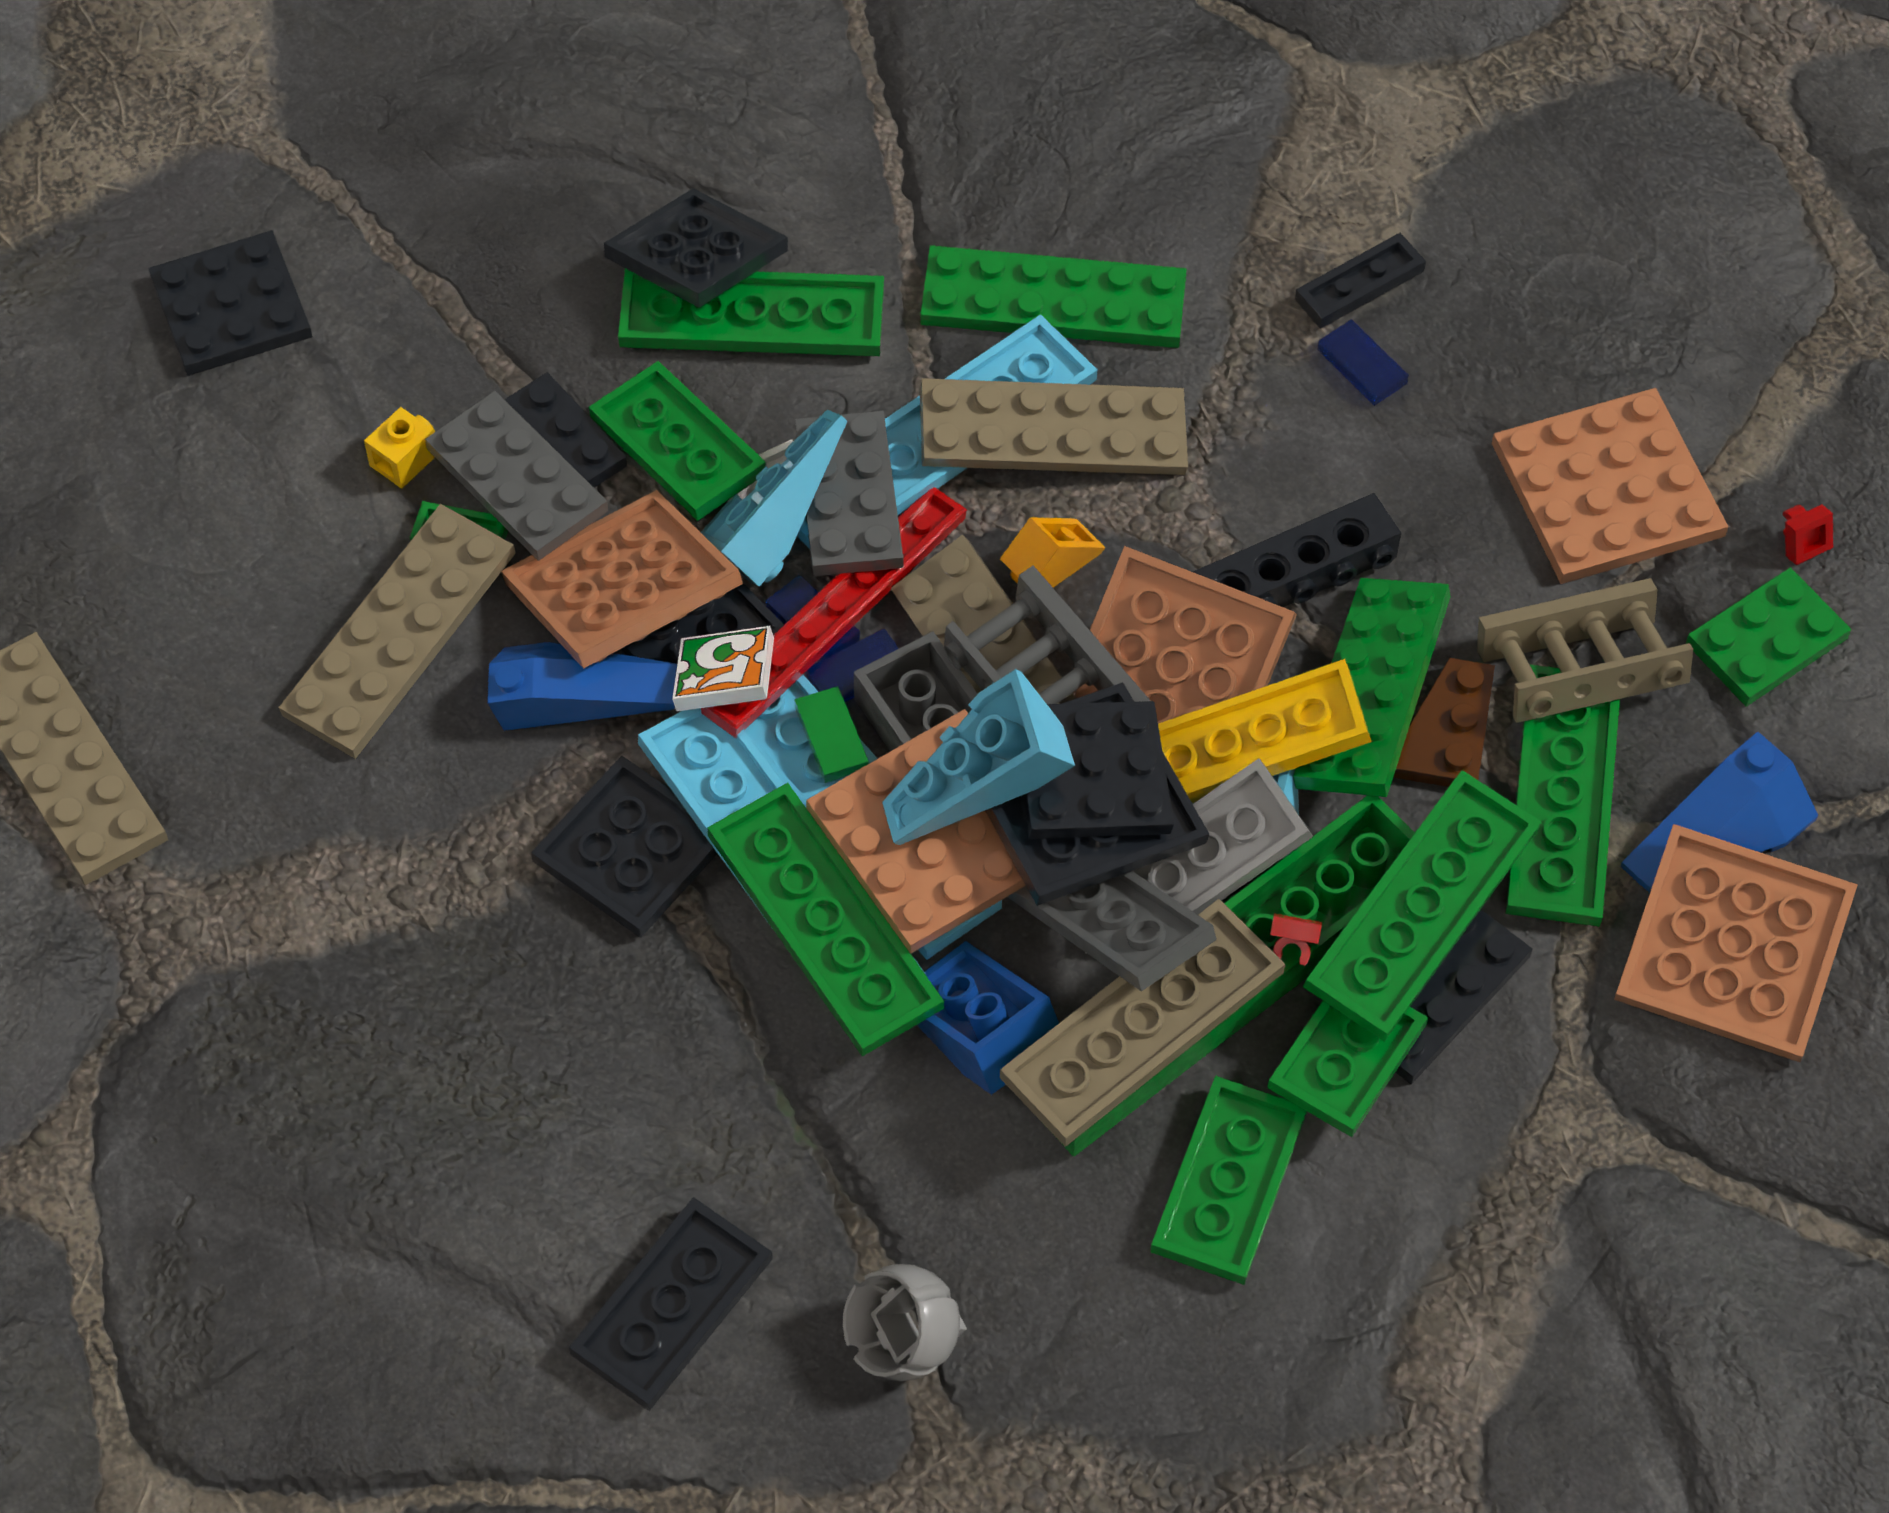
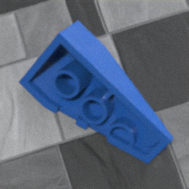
[488,642,677,731]
[1620,732,1818,893]

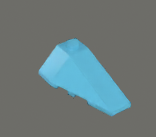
[701,410,847,587]

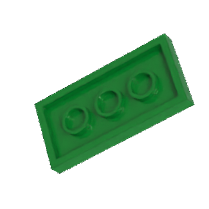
[588,361,767,521]
[1150,1076,1307,1285]

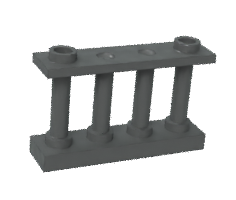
[943,565,1150,704]

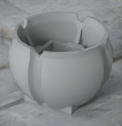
[843,1264,967,1381]

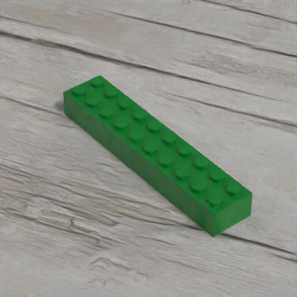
[1046,795,1415,1157]

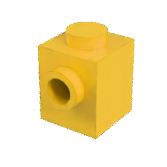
[364,407,435,489]

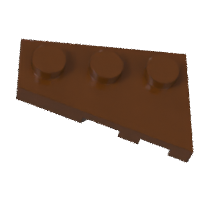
[1393,658,1495,787]

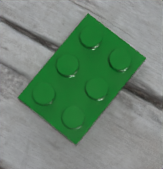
[1686,567,1852,707]
[1268,1001,1428,1137]

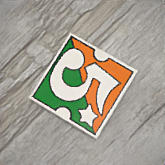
[672,626,774,711]

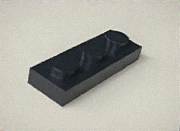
[1295,232,1426,329]

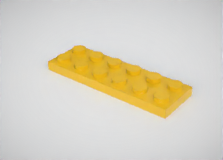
[1158,659,1372,803]

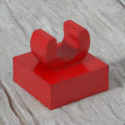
[1783,504,1833,565]
[1270,913,1322,965]

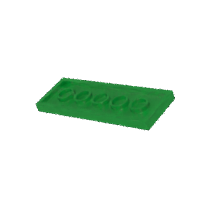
[921,245,1187,348]
[618,268,884,356]
[1293,578,1451,797]
[1505,664,1620,927]
[1303,770,1542,1042]
[707,782,944,1057]

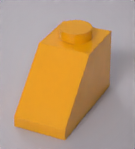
[1000,517,1106,588]

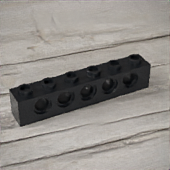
[1193,493,1401,607]

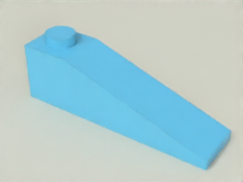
[882,669,1075,845]

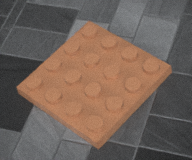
[1492,388,1728,584]
[501,490,743,669]
[1073,546,1297,724]
[806,709,1026,954]
[1614,824,1858,1062]

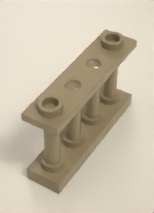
[1477,578,1693,723]

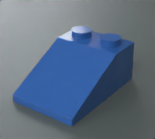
[917,941,1059,1095]

